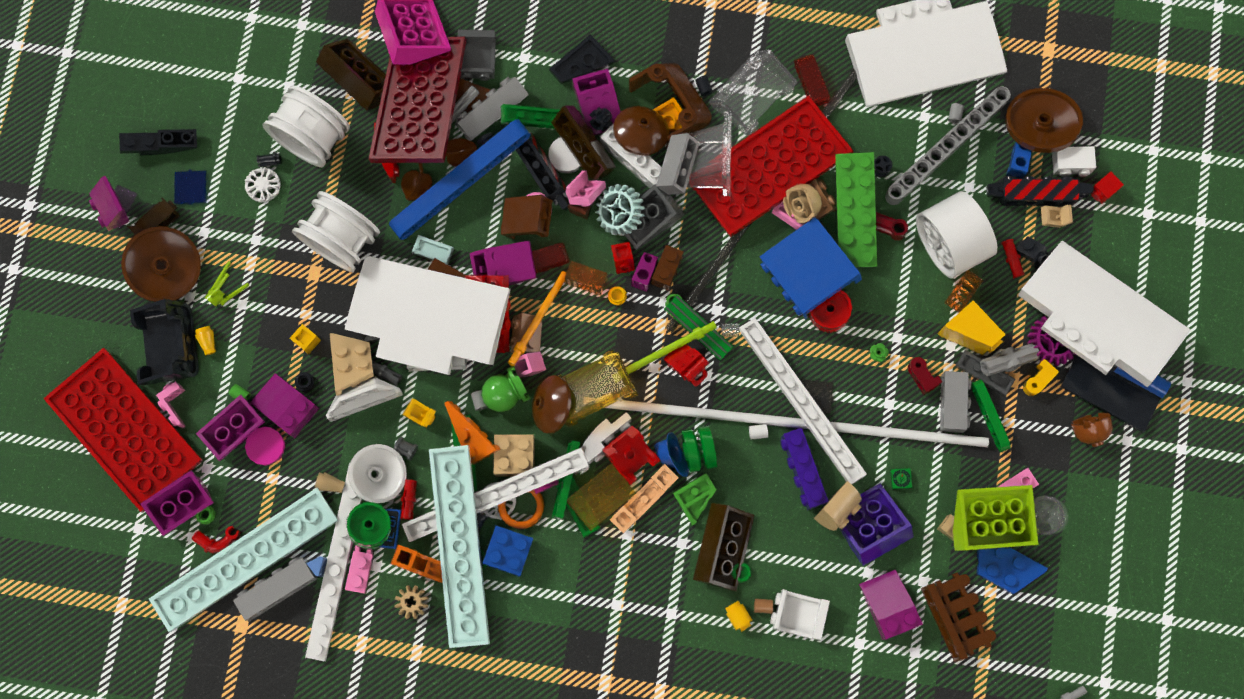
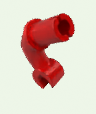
[191,526,241,553]

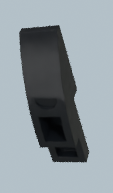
[119,129,197,156]

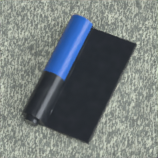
[1060,355,1171,433]

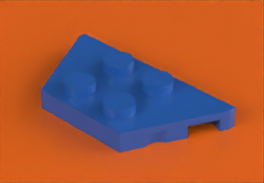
[977,547,1048,594]

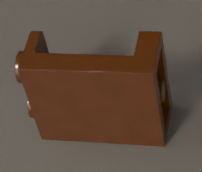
[501,195,553,239]

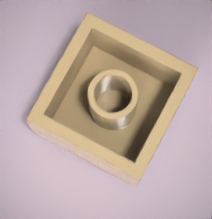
[494,435,535,477]

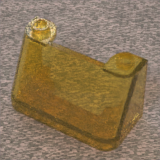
[558,350,639,428]

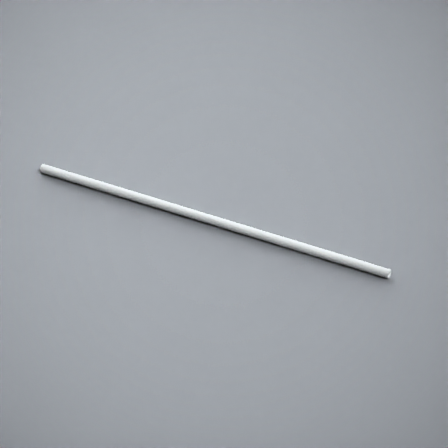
[583,396,989,447]

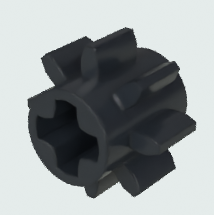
[589,107,613,131]

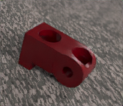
[908,357,942,395]

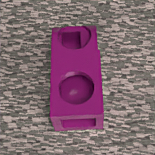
[631,252,659,292]

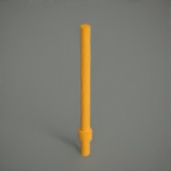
[508,271,568,366]

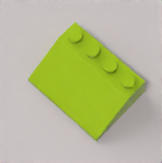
[953,485,1038,551]

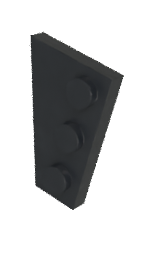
[549,34,615,84]

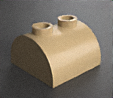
[814,481,861,531]

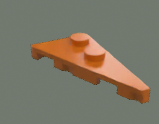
[444,401,500,465]

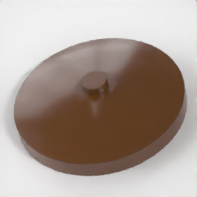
[1005,88,1083,153]
[121,226,201,302]

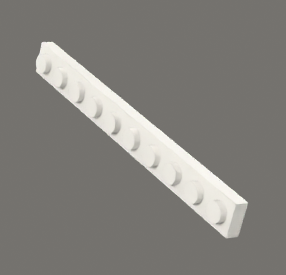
[739,318,867,484]
[402,448,590,542]
[305,463,362,661]

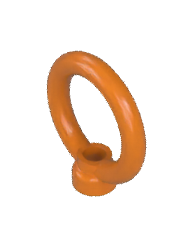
[498,490,544,529]

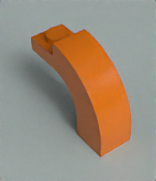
[391,545,443,583]

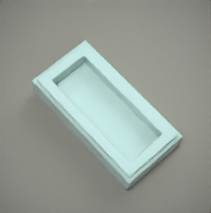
[412,235,454,265]

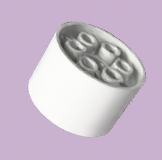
[916,191,997,278]

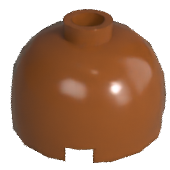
[1071,413,1113,447]

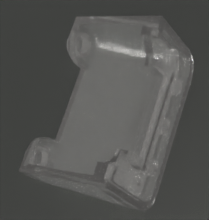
[709,49,798,135]

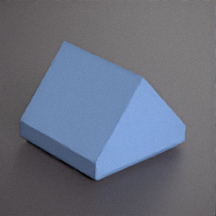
[307,556,327,577]

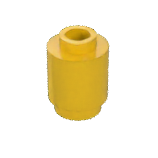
[725,600,752,632]

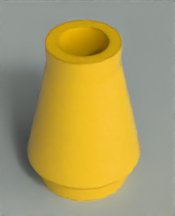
[195,326,216,356]

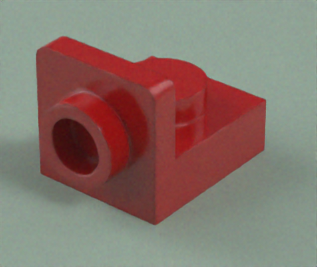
[611,242,635,274]

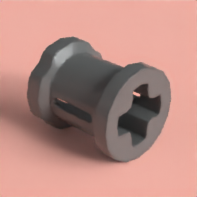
[393,436,418,460]

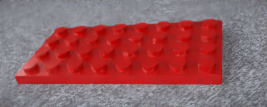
[688,96,853,237]
[43,348,203,513]

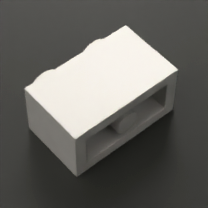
[1052,146,1096,177]

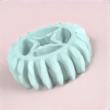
[595,184,645,236]

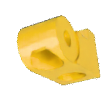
[1023,359,1059,396]

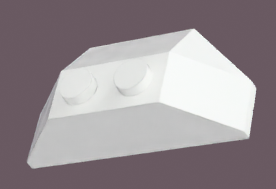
[326,377,403,422]

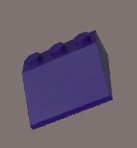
[839,483,914,566]

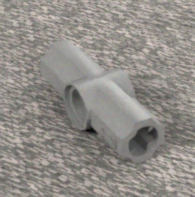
[980,344,1040,376]

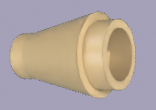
[315,472,345,493]

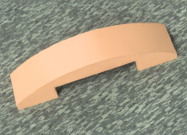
[610,464,679,534]

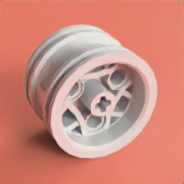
[263,85,350,167]

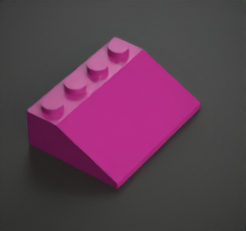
[375,0,451,64]

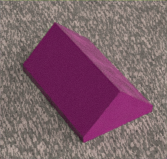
[196,395,265,461]
[141,470,214,536]

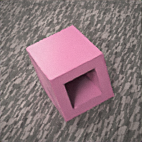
[514,352,546,378]

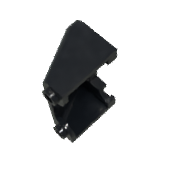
[130,299,199,385]

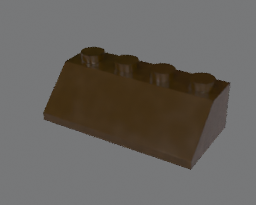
[316,38,386,111]
[551,105,616,181]
[693,503,755,591]

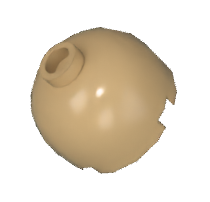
[783,184,822,223]

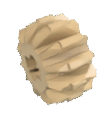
[395,585,429,619]

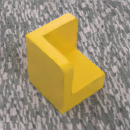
[289,324,321,355]

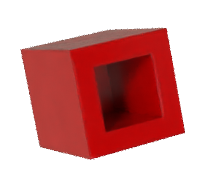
[1092,171,1124,204]

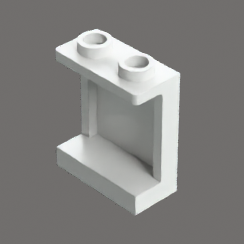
[770,589,830,641]

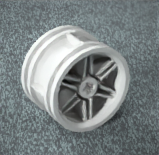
[292,191,380,272]

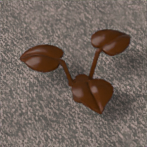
[401,138,477,201]

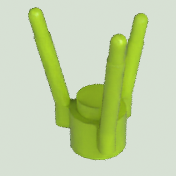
[205,261,249,307]

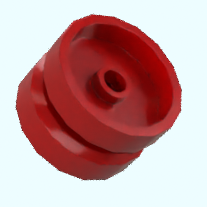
[809,290,852,333]

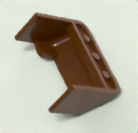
[629,63,712,148]

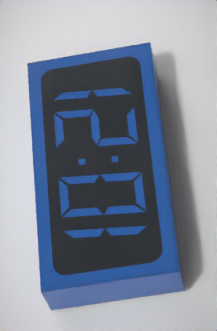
[378,508,402,549]

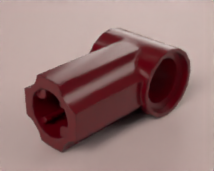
[876,212,908,241]

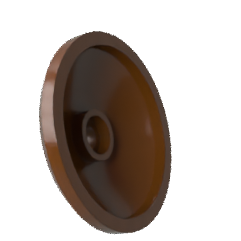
[613,106,669,155]
[532,375,571,434]

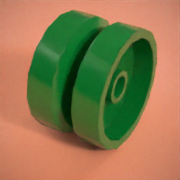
[681,425,717,473]
[347,502,391,550]

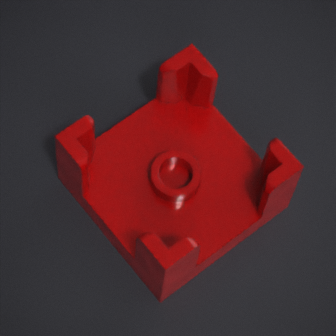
[602,426,661,485]

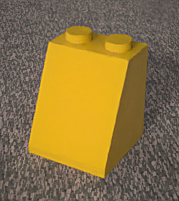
[937,300,1006,355]

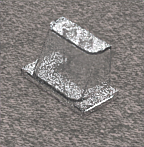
[687,111,732,196]

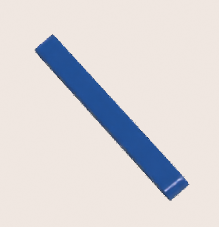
[389,119,531,240]

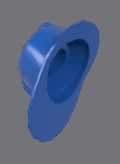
[655,432,689,477]

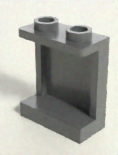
[458,30,496,81]

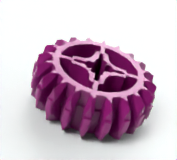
[1027,316,1076,366]

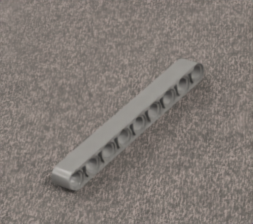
[885,86,1011,205]

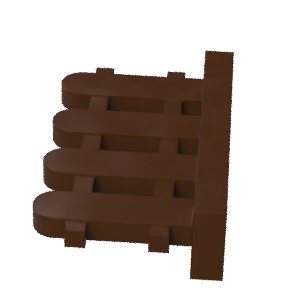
[920,572,996,662]

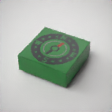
[890,468,912,489]

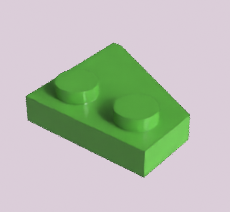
[673,473,716,526]

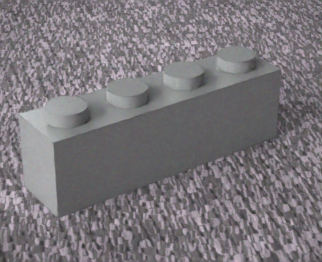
[455,76,529,141]
[233,557,318,622]

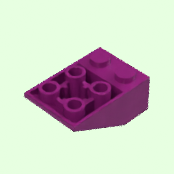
[572,68,621,135]
[470,241,537,286]

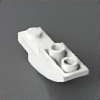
[574,412,631,475]

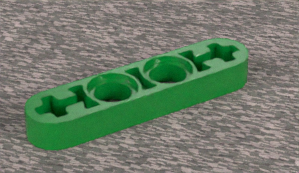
[971,379,1011,452]

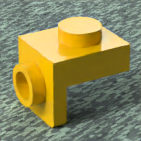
[402,398,436,428]

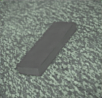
[955,350,1016,396]

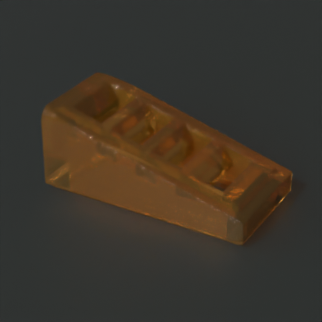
[944,270,983,313]

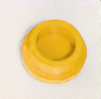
[608,286,627,306]

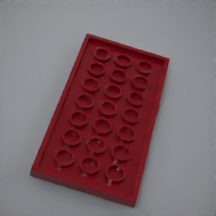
[369,37,466,163]

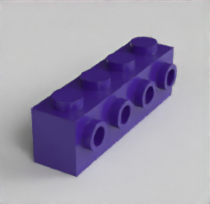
[780,428,829,510]

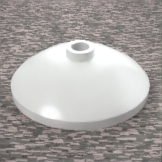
[348,444,407,503]

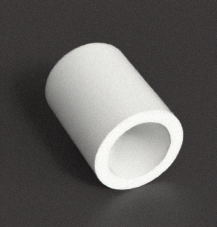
[749,424,768,440]

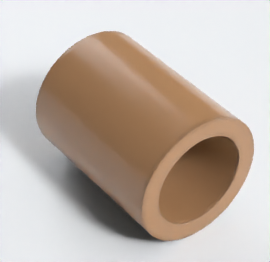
[754,599,773,614]

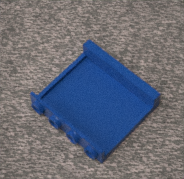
[759,217,862,320]

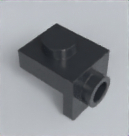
[1016,236,1048,269]

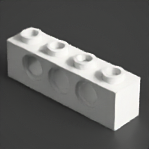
[600,124,662,188]

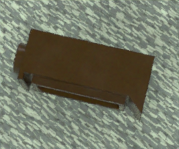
[127,197,180,235]

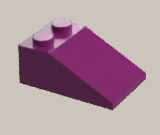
[89,176,130,231]
[250,373,319,439]
[859,570,923,640]

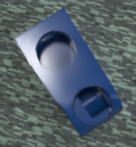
[1006,142,1031,179]

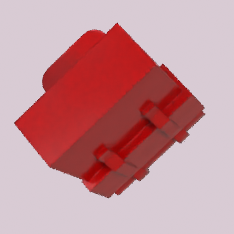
[663,344,709,387]

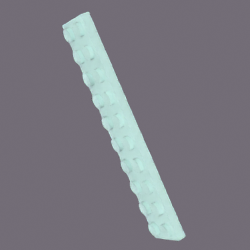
[429,445,490,648]
[149,488,338,632]

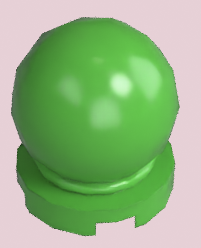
[481,366,531,412]

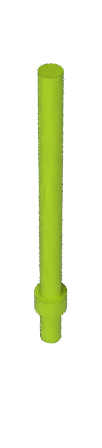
[612,321,717,381]

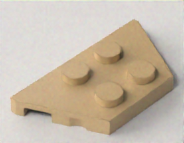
[330,333,374,396]

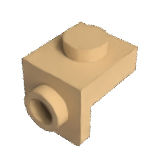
[1041,205,1073,228]

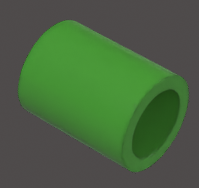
[229,384,251,401]

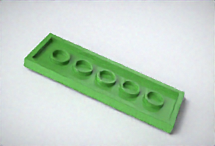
[836,152,877,267]

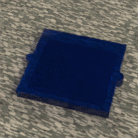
[174,169,206,205]

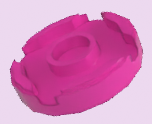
[245,427,285,466]

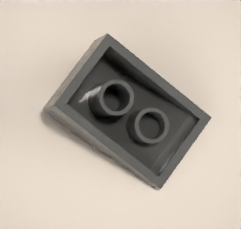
[622,184,685,250]

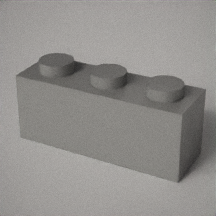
[656,133,700,195]
[940,371,971,433]

